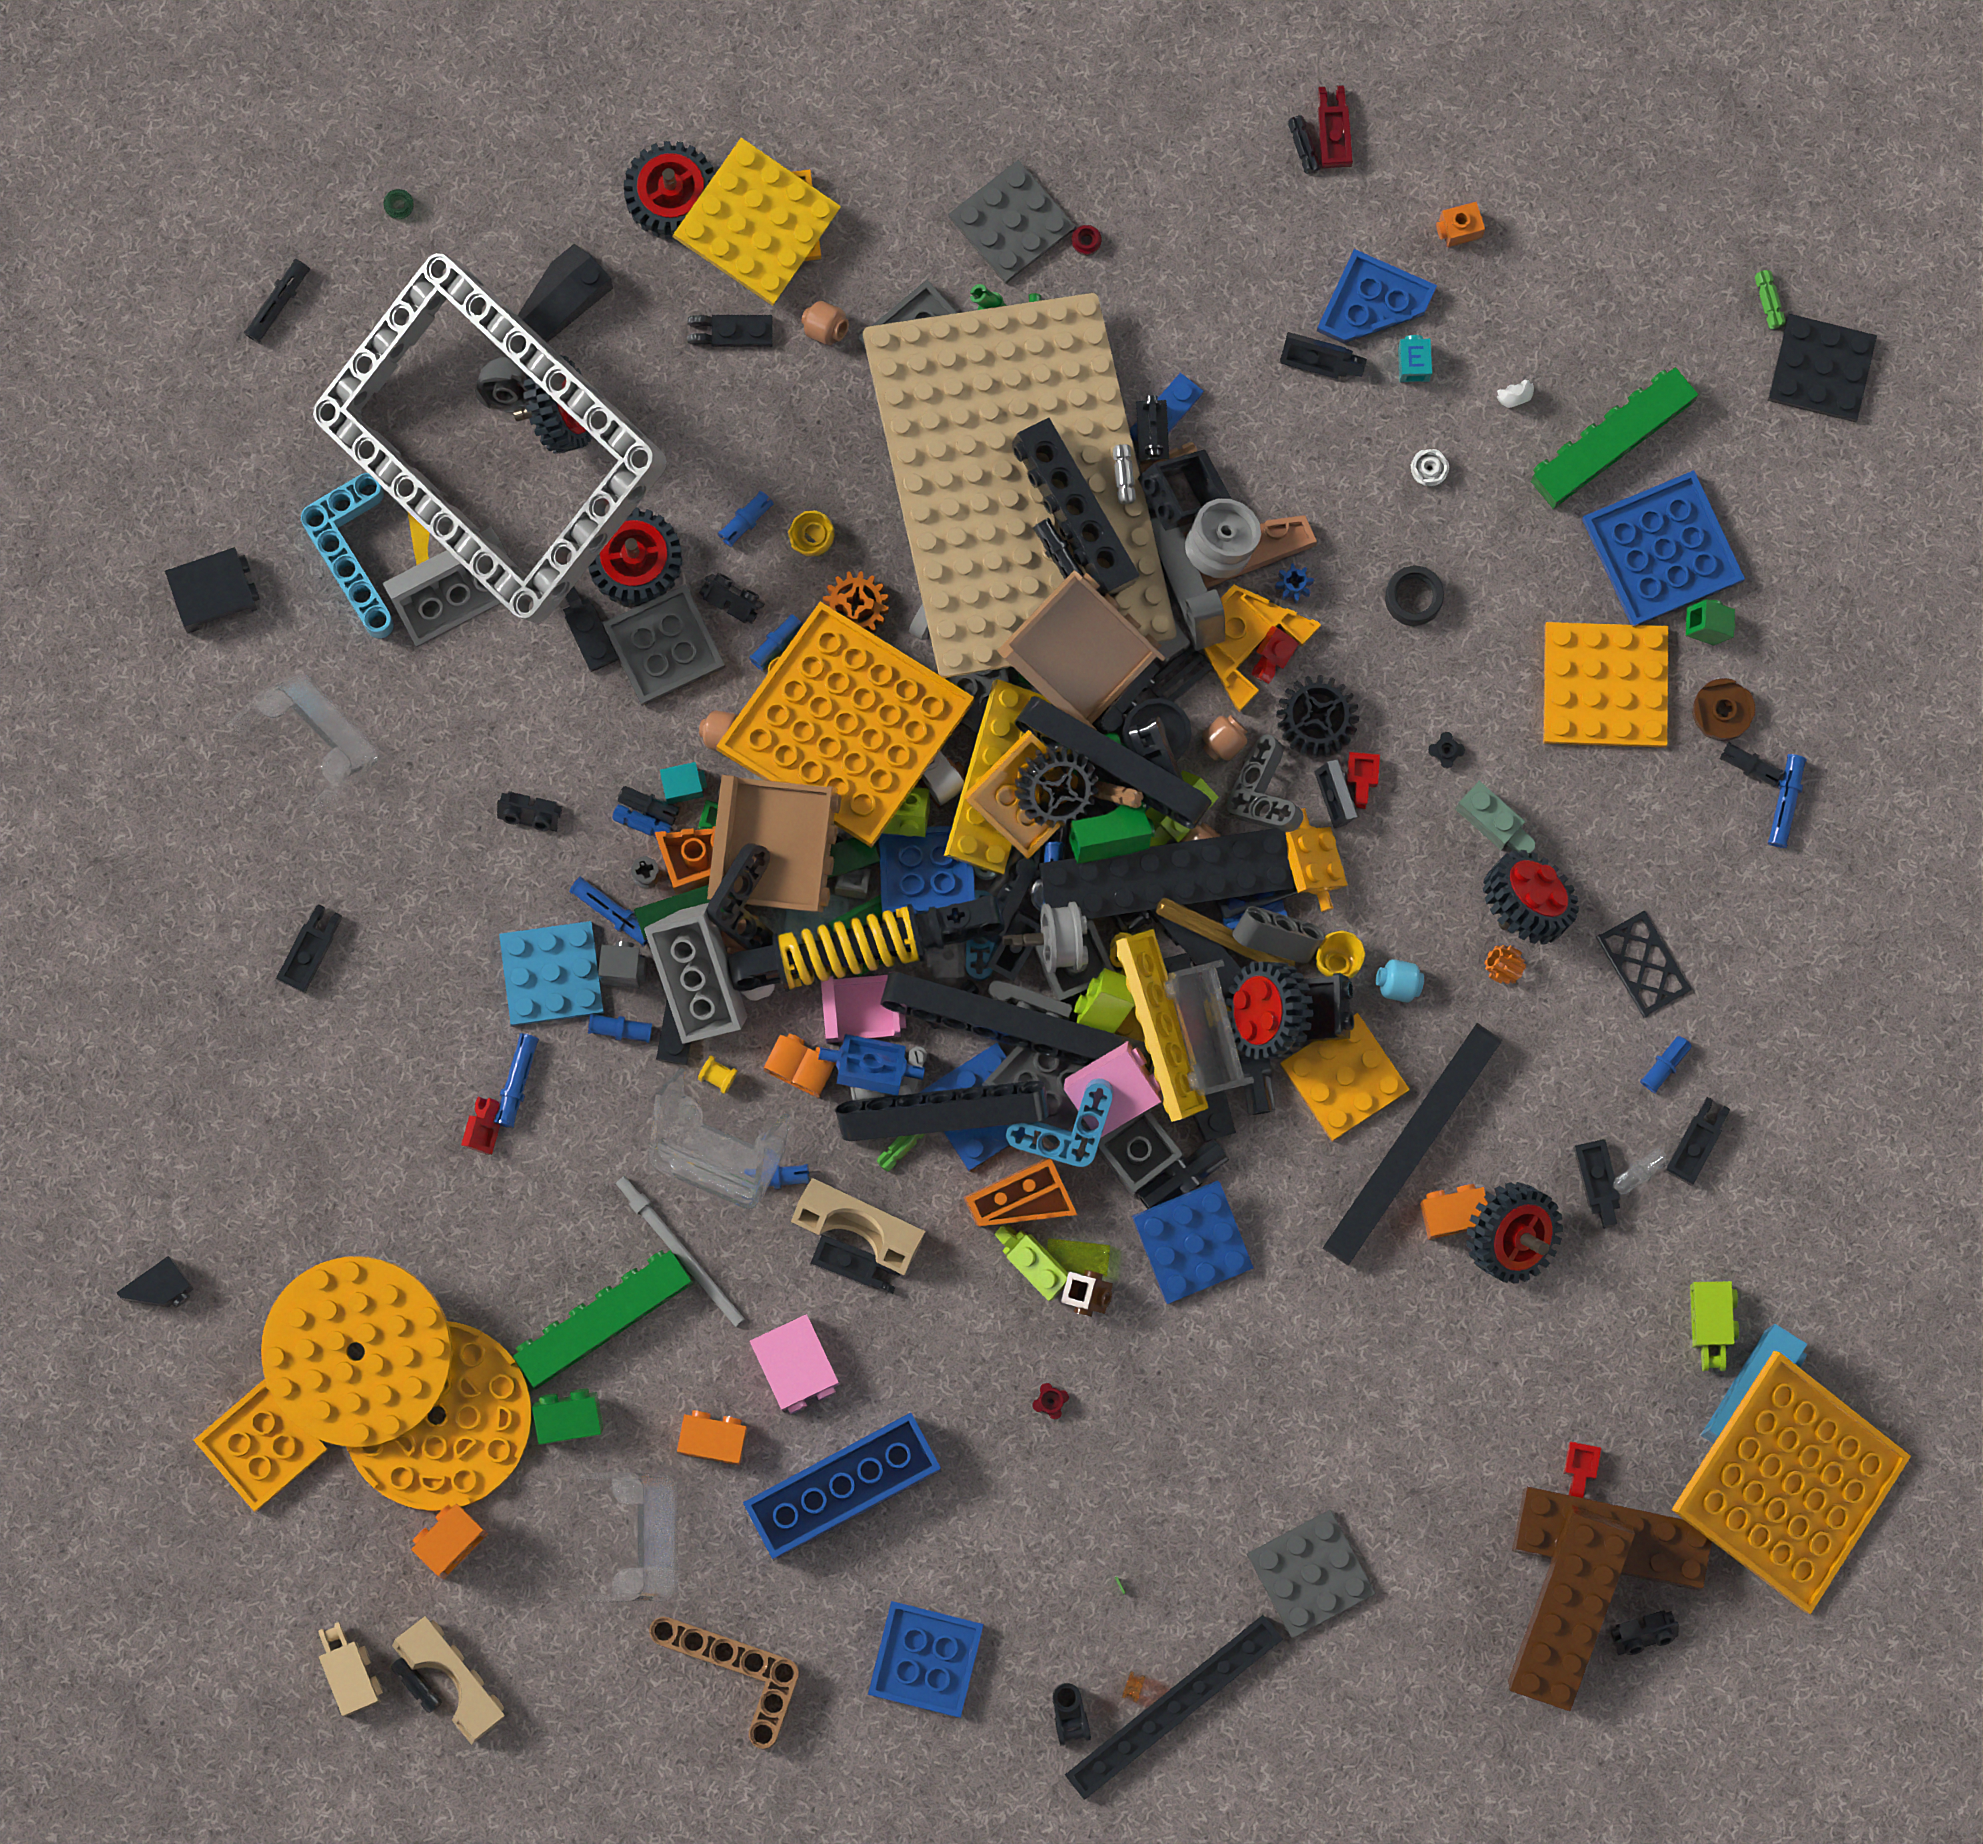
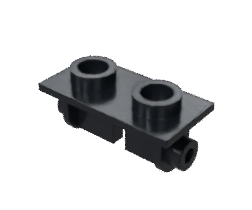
[1136,395,1169,461]
[699,573,765,624]
[497,791,563,832]
[1611,1610,1679,1656]

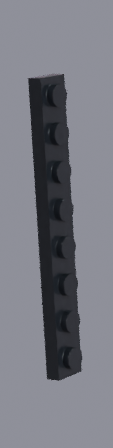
[1065,1615,1283,1800]

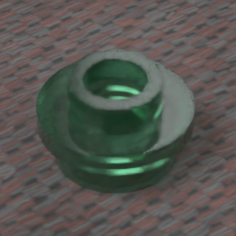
[383,189,414,219]

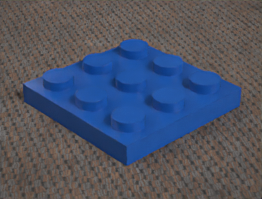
[879,826,975,917]
[918,1043,1027,1172]
[1132,1181,1253,1304]
[868,1601,984,1718]

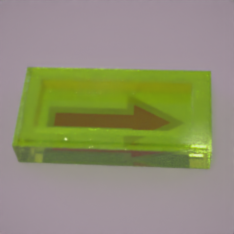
[1047,1238,1111,1277]

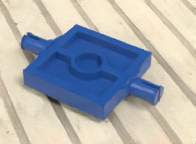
[818,1034,925,1096]

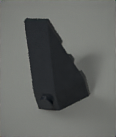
[518,244,613,351]

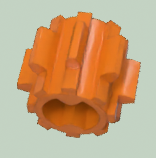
[1484,945,1526,984]

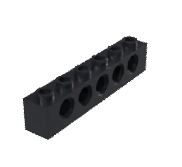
[1012,417,1140,597]

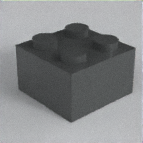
[1034,920,1115,1004]
[1096,1110,1183,1197]

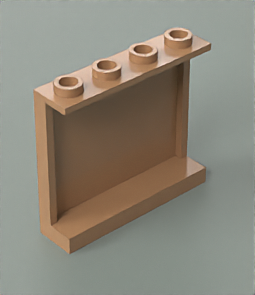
[997,570,1165,730]
[707,775,841,913]

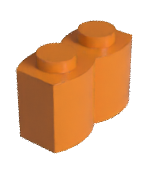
[763,1033,836,1098]

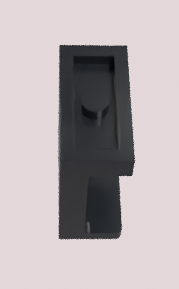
[165,547,260,634]
[1299,973,1354,1043]

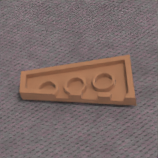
[1183,515,1317,588]

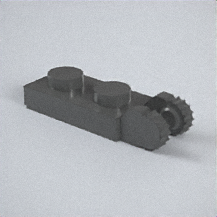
[988,980,1075,1021]

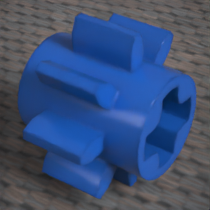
[1275,563,1314,604]

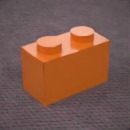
[1420,1184,1488,1240]
[677,1410,747,1466]

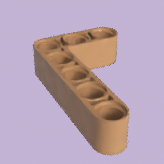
[649,1617,799,1749]

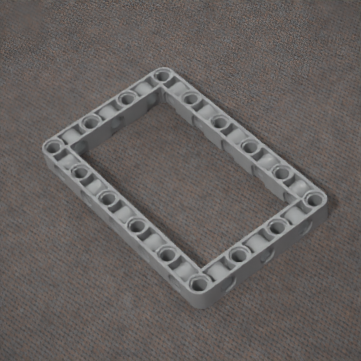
[313,253,667,623]

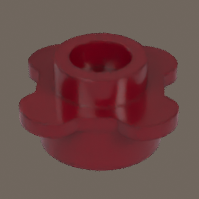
[1032,1383,1069,1420]

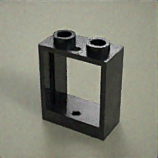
[1137,449,1232,531]

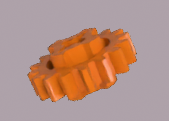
[823,571,889,634]

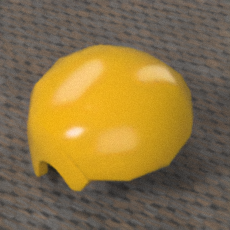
[788,510,835,557]
[1316,930,1365,979]

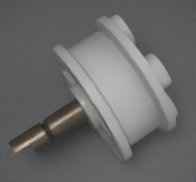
[1003,902,1088,973]

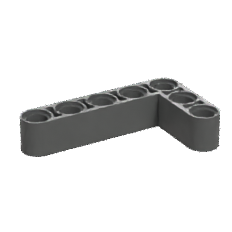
[1150,517,1225,651]

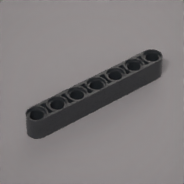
[1014,696,1212,829]
[835,1081,1051,1141]

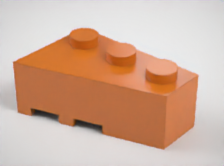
[963,1158,1077,1226]

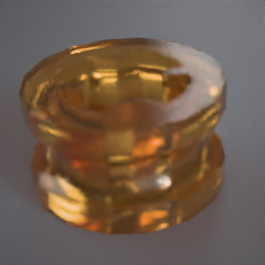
[1121,1671,1146,1703]

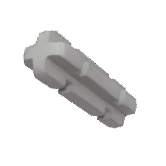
[1113,444,1136,505]

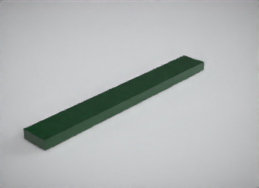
[634,837,880,940]

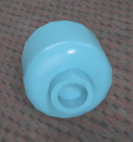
[1376,959,1424,1003]

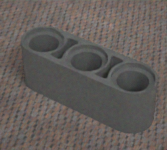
[1232,906,1325,964]

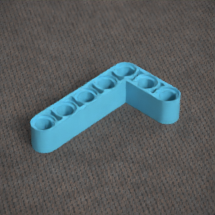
[301,473,394,639]

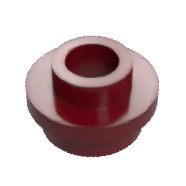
[1071,225,1102,255]

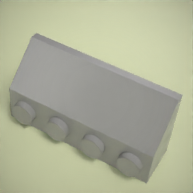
[382,527,508,646]
[644,903,748,1044]

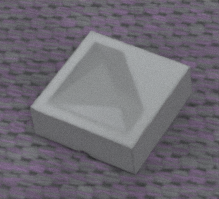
[835,868,871,899]

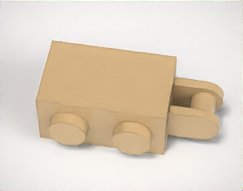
[318,1622,383,1717]

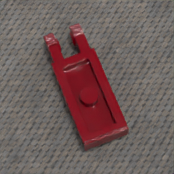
[1317,85,1353,168]

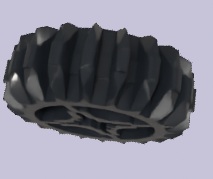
[1276,675,1360,758]
[1014,744,1098,828]

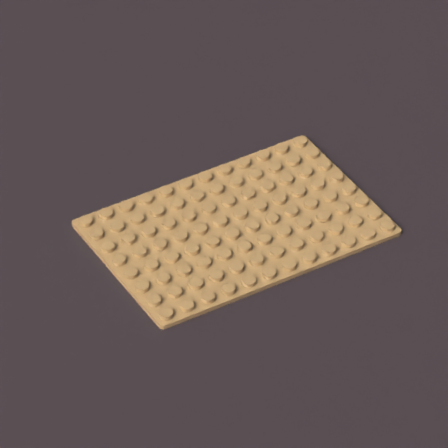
[863,293,1177,678]

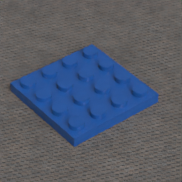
[1582,470,1745,627]

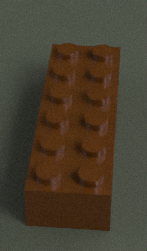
[1512,1486,1712,1590]
[1508,1505,1635,1712]

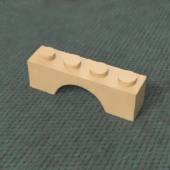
[791,1178,925,1275]
[392,1616,505,1745]

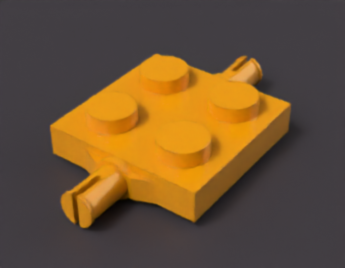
[1285,808,1347,912]

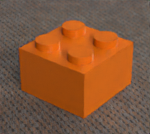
[411,1503,488,1580]

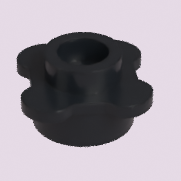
[1428,732,1465,769]

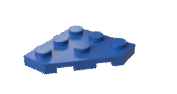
[1316,249,1437,343]

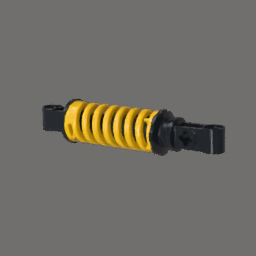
[728,896,1005,992]

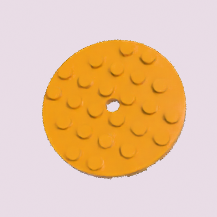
[261,1256,452,1447]
[346,1321,532,1511]

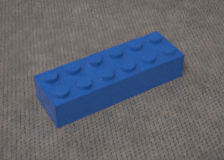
[743,1412,941,1561]

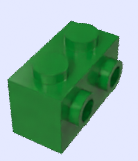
[532,1389,604,1444]

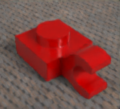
[1251,626,1299,684]
[1346,752,1380,809]
[461,1097,500,1155]
[1563,1441,1601,1498]

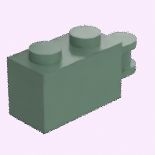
[1455,780,1535,856]

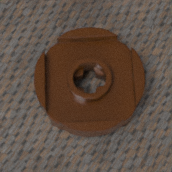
[1692,678,1755,741]

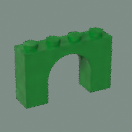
[1046,732,1155,864]

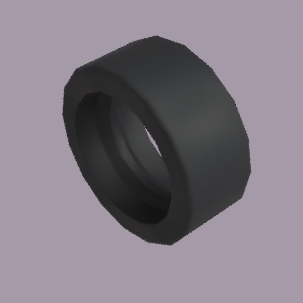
[1385,565,1445,626]

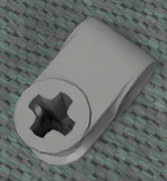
[921,751,965,806]

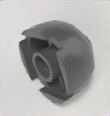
[475,357,529,413]

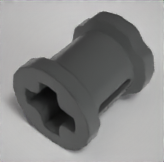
[631,856,660,889]

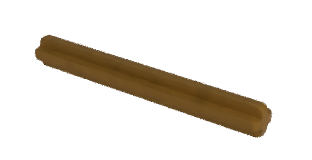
[1156,898,1295,967]

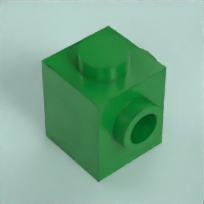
[1685,599,1735,646]

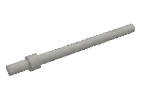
[615,1176,745,1327]

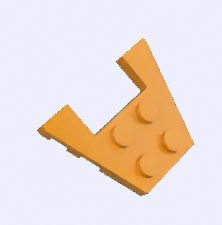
[1203,584,1321,712]

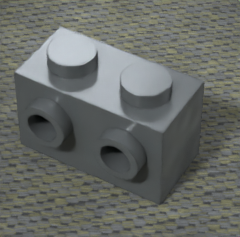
[598,941,648,989]

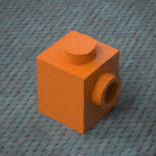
[1436,201,1485,247]

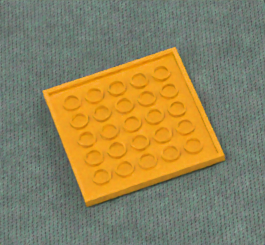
[716,601,975,848]
[1671,1351,1911,1614]

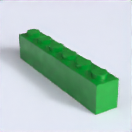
[1531,367,1699,510]
[513,1250,693,1390]

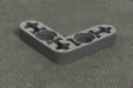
[1226,735,1303,832]

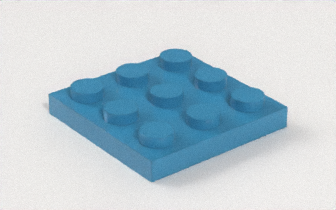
[499,921,604,1026]

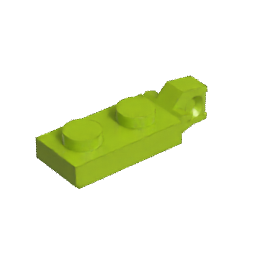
[994,1224,1068,1301]

